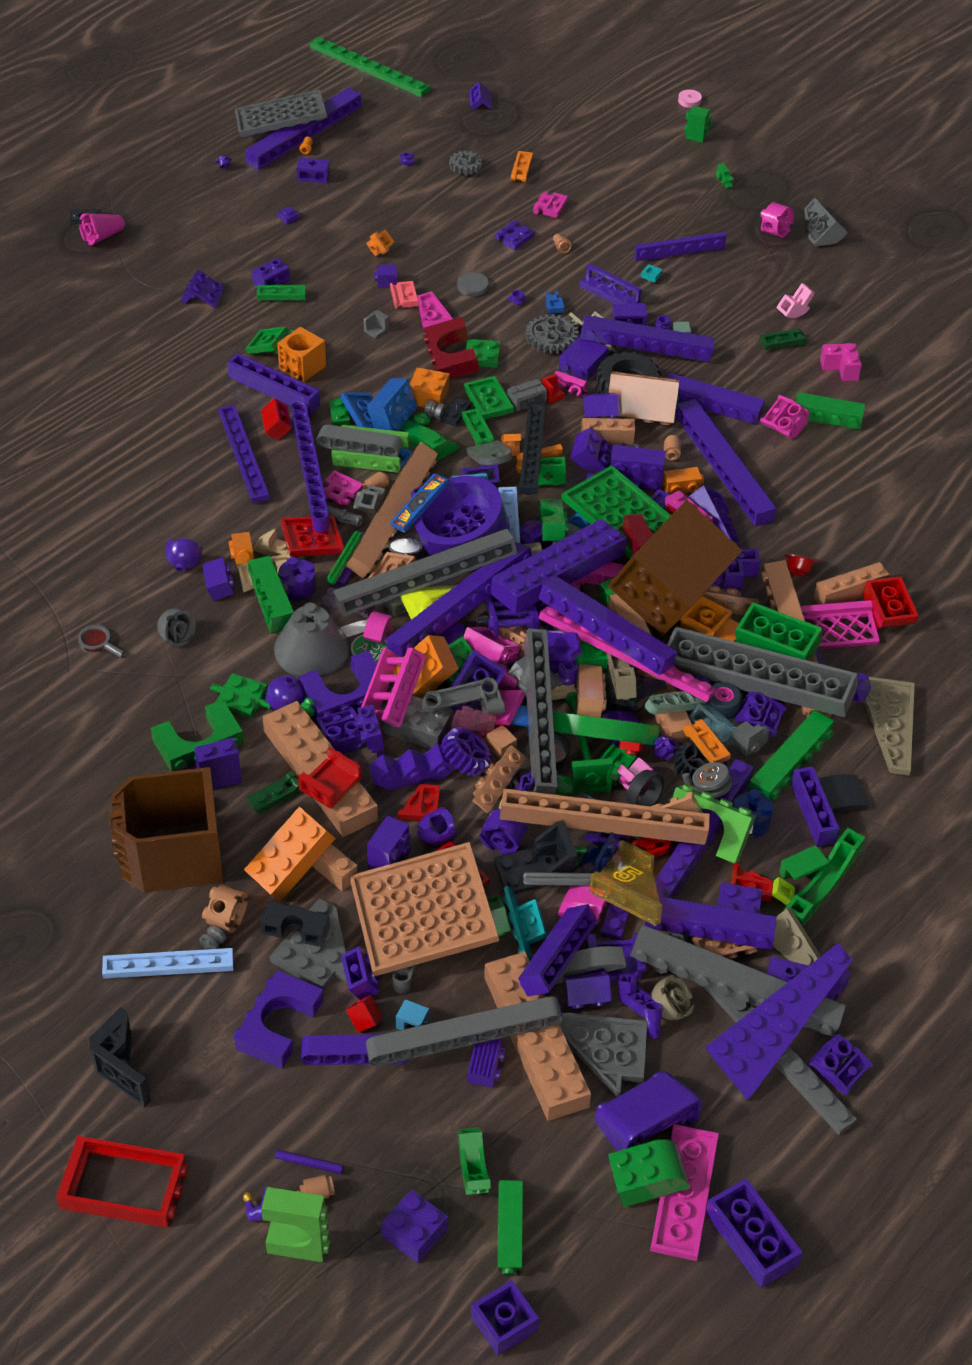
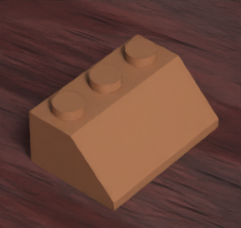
[581,418,635,446]

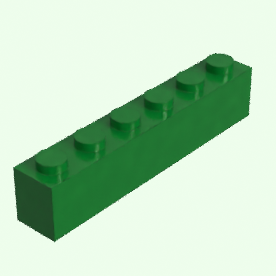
[748,710,834,805]

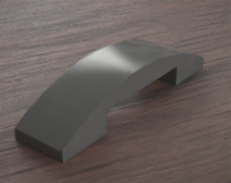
[554,946,626,985]

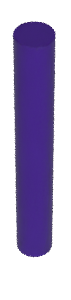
[275,1149,344,1174]

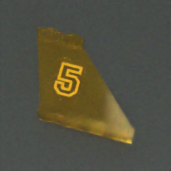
[589,840,663,926]

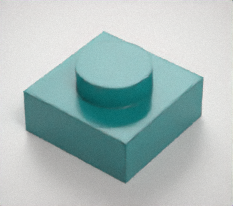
[641,264,663,283]

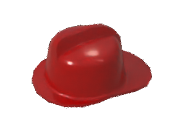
[784,554,822,577]

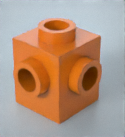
[366,229,395,256]

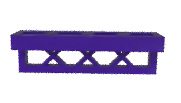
[579,264,642,304]

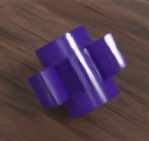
[653,735,678,761]

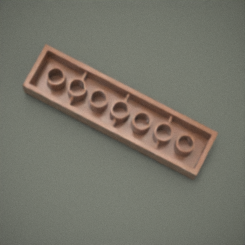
[263,701,378,837]
[484,952,591,1121]

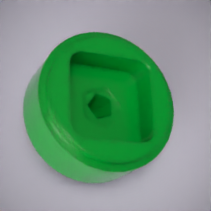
[413,412,431,426]

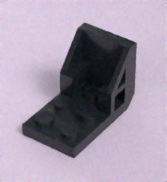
[493,820,577,894]
[89,1007,151,1108]

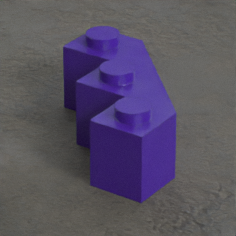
[369,743,455,790]

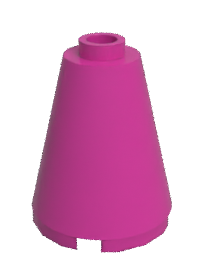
[79,213,125,245]

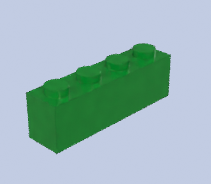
[796,392,865,430]

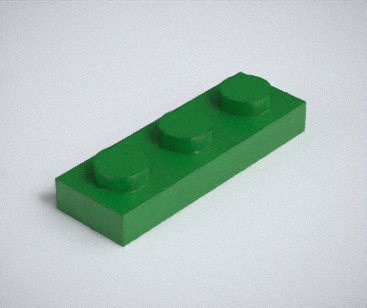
[257,285,306,301]

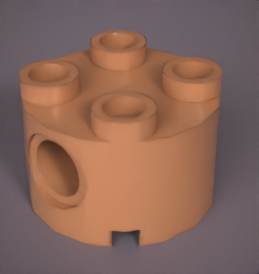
[202,884,248,933]

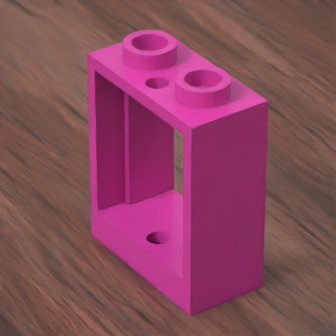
[463,627,521,664]

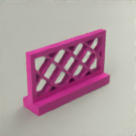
[800,600,880,649]

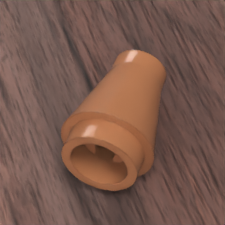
[553,234,571,253]

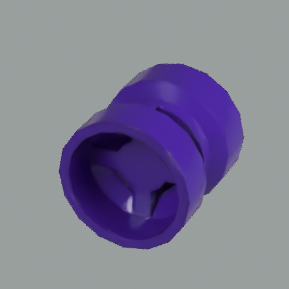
[558,660,578,686]

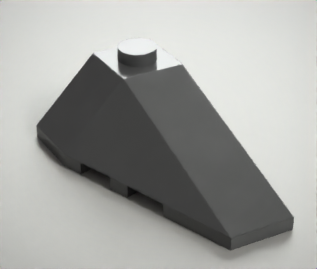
[804,198,848,246]

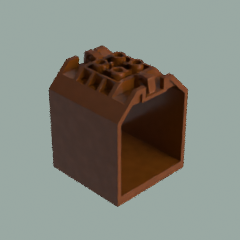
[109,767,224,893]

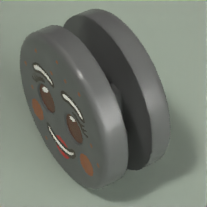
[692,762,732,798]

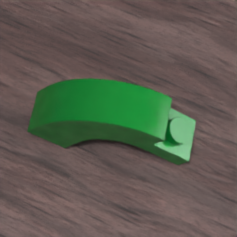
[457,1127,491,1195]

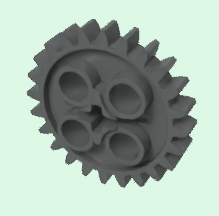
[525,314,579,354]

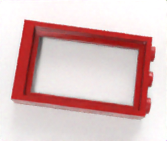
[56,1136,189,1228]

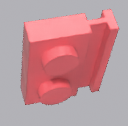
[390,281,418,308]

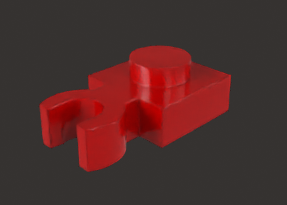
[620,741,644,755]

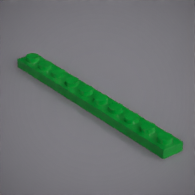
[310,37,430,97]

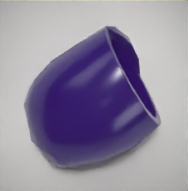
[416,807,457,846]

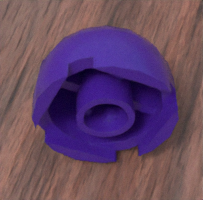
[165,538,203,572]
[266,675,305,710]

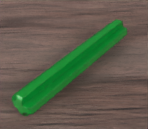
[327,531,363,585]

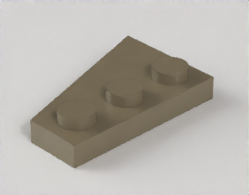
[773,908,821,966]

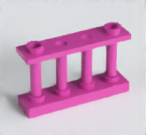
[358,648,427,728]

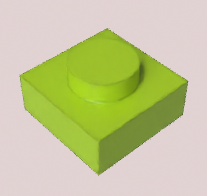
[772,877,795,905]

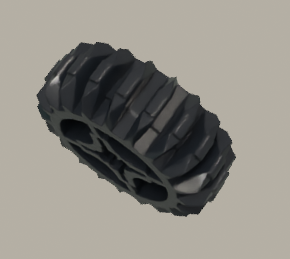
[674,739,727,782]

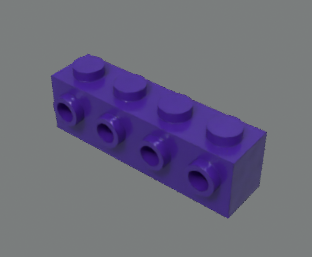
[791,767,840,847]

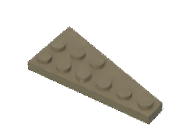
[864,677,915,775]

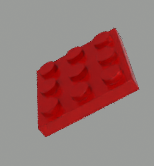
[280,515,344,557]

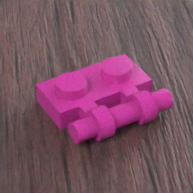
[533,192,568,218]
[323,470,363,506]

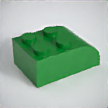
[608,1140,690,1208]

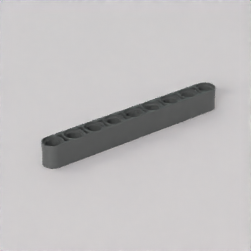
[365,996,563,1066]

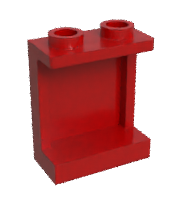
[298,748,362,809]

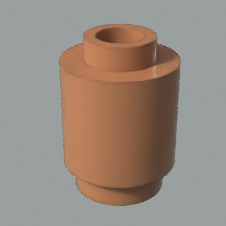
[664,435,681,460]
[363,472,389,490]
[299,1175,335,1199]

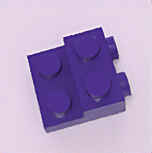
[356,705,385,758]

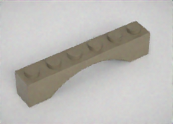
[606,652,636,700]

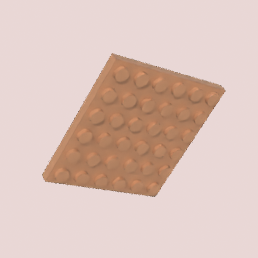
[349,842,499,976]

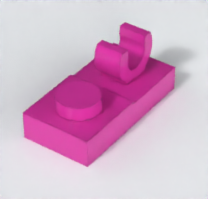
[555,371,589,398]

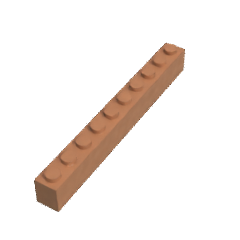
[345,442,438,578]
[761,560,831,718]
[607,594,692,744]
[500,789,709,845]

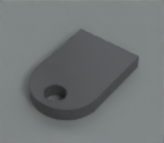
[467,440,512,465]

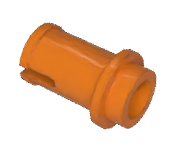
[299,137,313,154]

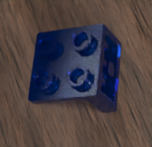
[575,832,617,873]

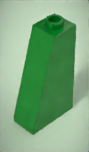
[497,1180,523,1276]

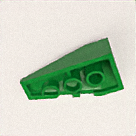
[399,420,460,461]

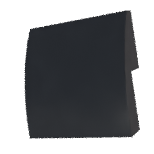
[819,774,869,814]

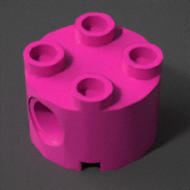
[761,202,795,238]

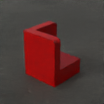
[542,374,565,403]
[346,995,383,1033]

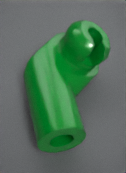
[301,697,315,717]

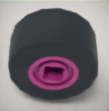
[705,682,741,719]

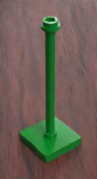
[565,692,613,796]

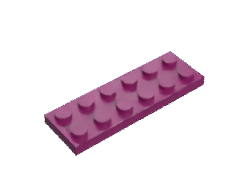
[650,1124,719,1261]

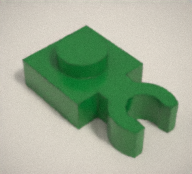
[716,163,734,188]

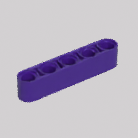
[301,1034,409,1065]

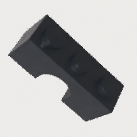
[260,901,330,947]

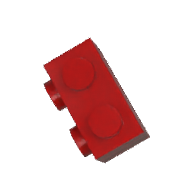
[261,398,292,440]

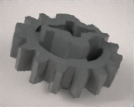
[449,150,482,175]

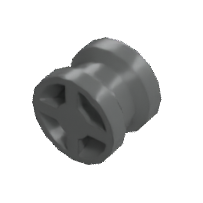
[199,926,226,950]

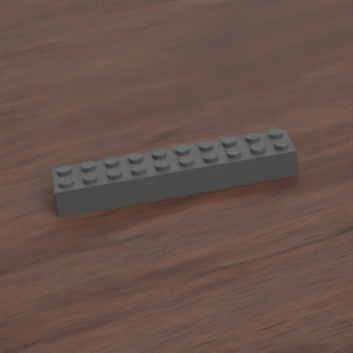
[667,627,858,717]

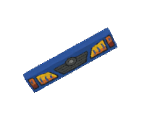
[390,474,449,533]

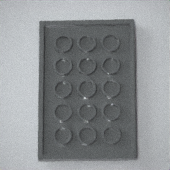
[235,89,327,138]

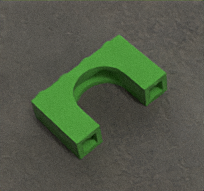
[672,784,756,863]
[261,1187,331,1262]

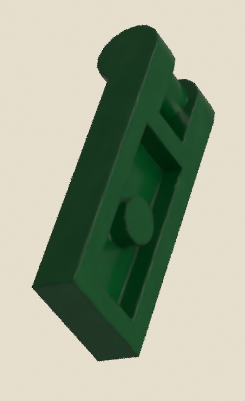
[759,329,808,351]
[247,771,301,815]

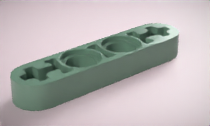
[645,691,706,715]

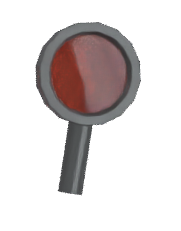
[78,625,126,658]

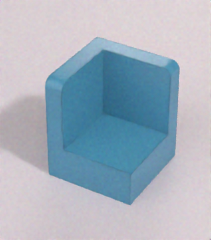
[396,1000,429,1030]

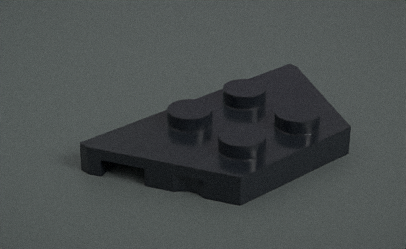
[603,669,667,712]

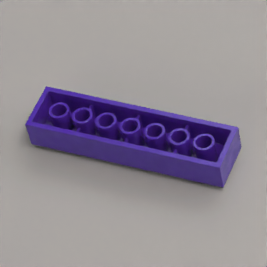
[491,519,627,614]

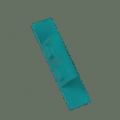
[503,886,548,961]

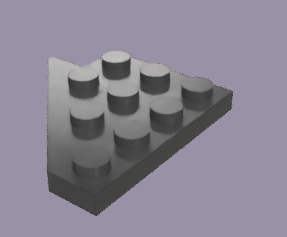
[270,898,347,990]
[559,1012,647,1097]

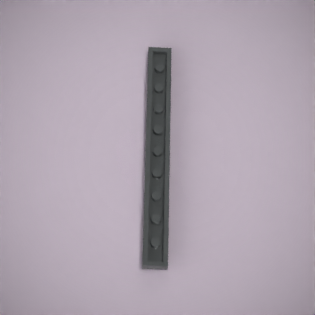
[703,986,857,1135]

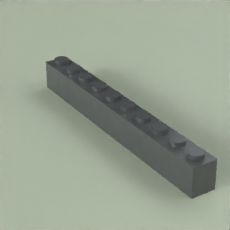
[334,529,518,617]
[524,628,557,795]
[630,925,846,1037]

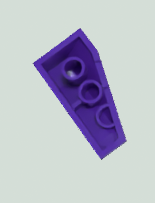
[688,486,741,548]

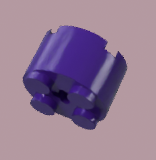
[278,557,316,601]
[480,809,528,855]

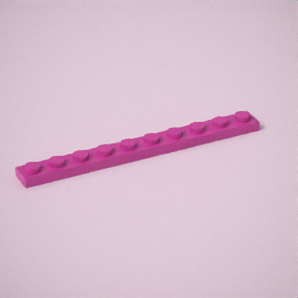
[539,606,716,702]

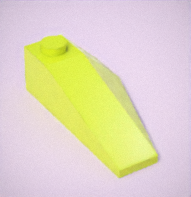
[400,585,456,619]

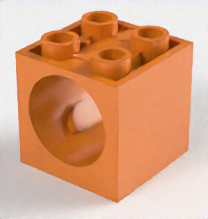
[278,327,326,383]

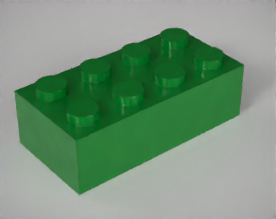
[736,602,822,661]

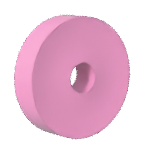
[678,90,702,108]

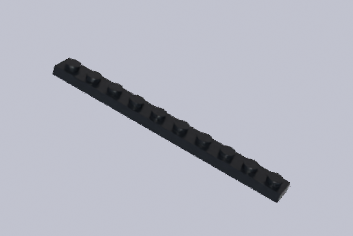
[519,402,546,495]

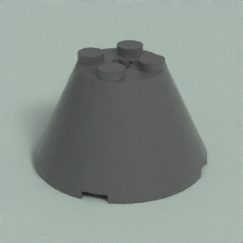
[274,603,350,677]

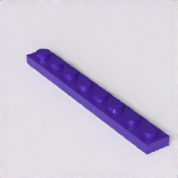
[218,405,269,503]

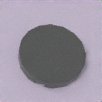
[457,272,489,297]

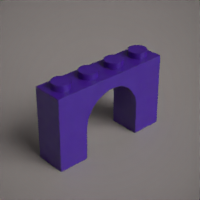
[299,650,389,719]
[233,970,324,1069]

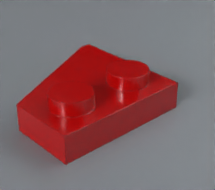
[398,784,440,821]
[731,862,773,902]

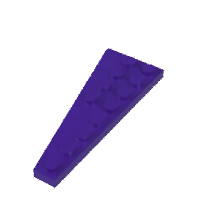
[705,943,853,1100]

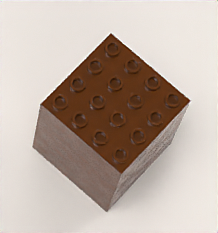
[608,499,742,637]

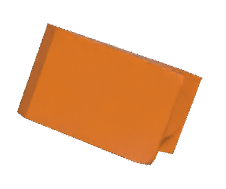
[501,434,521,456]

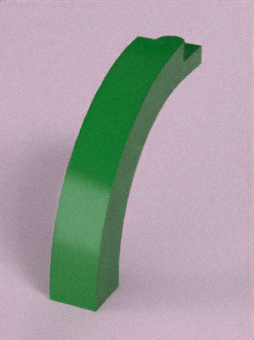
[552,711,660,745]

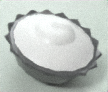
[388,537,423,557]

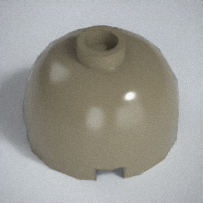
[652,975,694,1020]

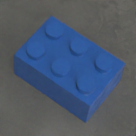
[367,378,418,431]

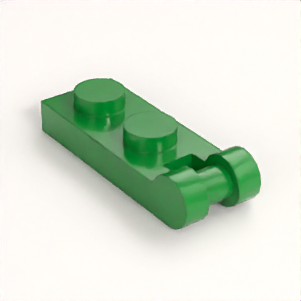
[462,408,494,446]

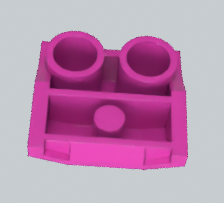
[760,395,810,439]
[558,885,613,924]

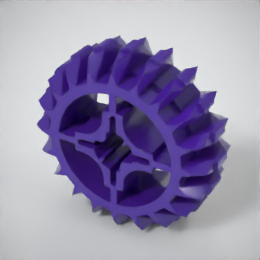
[441,727,493,777]

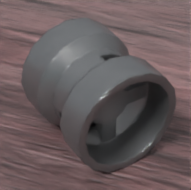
[424,400,447,421]

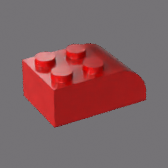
[863,576,919,628]

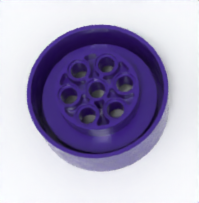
[414,476,510,557]

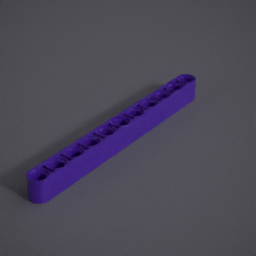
[291,401,329,533]

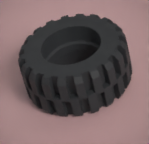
[596,352,661,394]

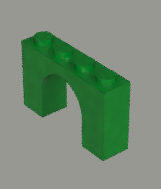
[151,700,244,772]

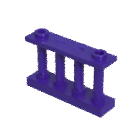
[483,595,539,637]

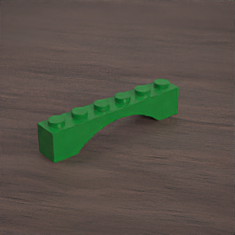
[784,828,866,928]

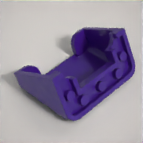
[594,1071,702,1151]

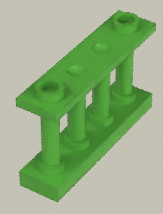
[331,425,410,473]

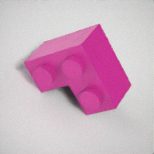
[820,343,862,381]

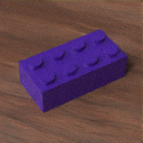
[705,1178,803,1288]

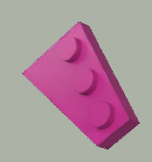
[417,291,453,333]

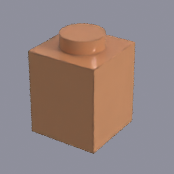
[487,725,517,760]

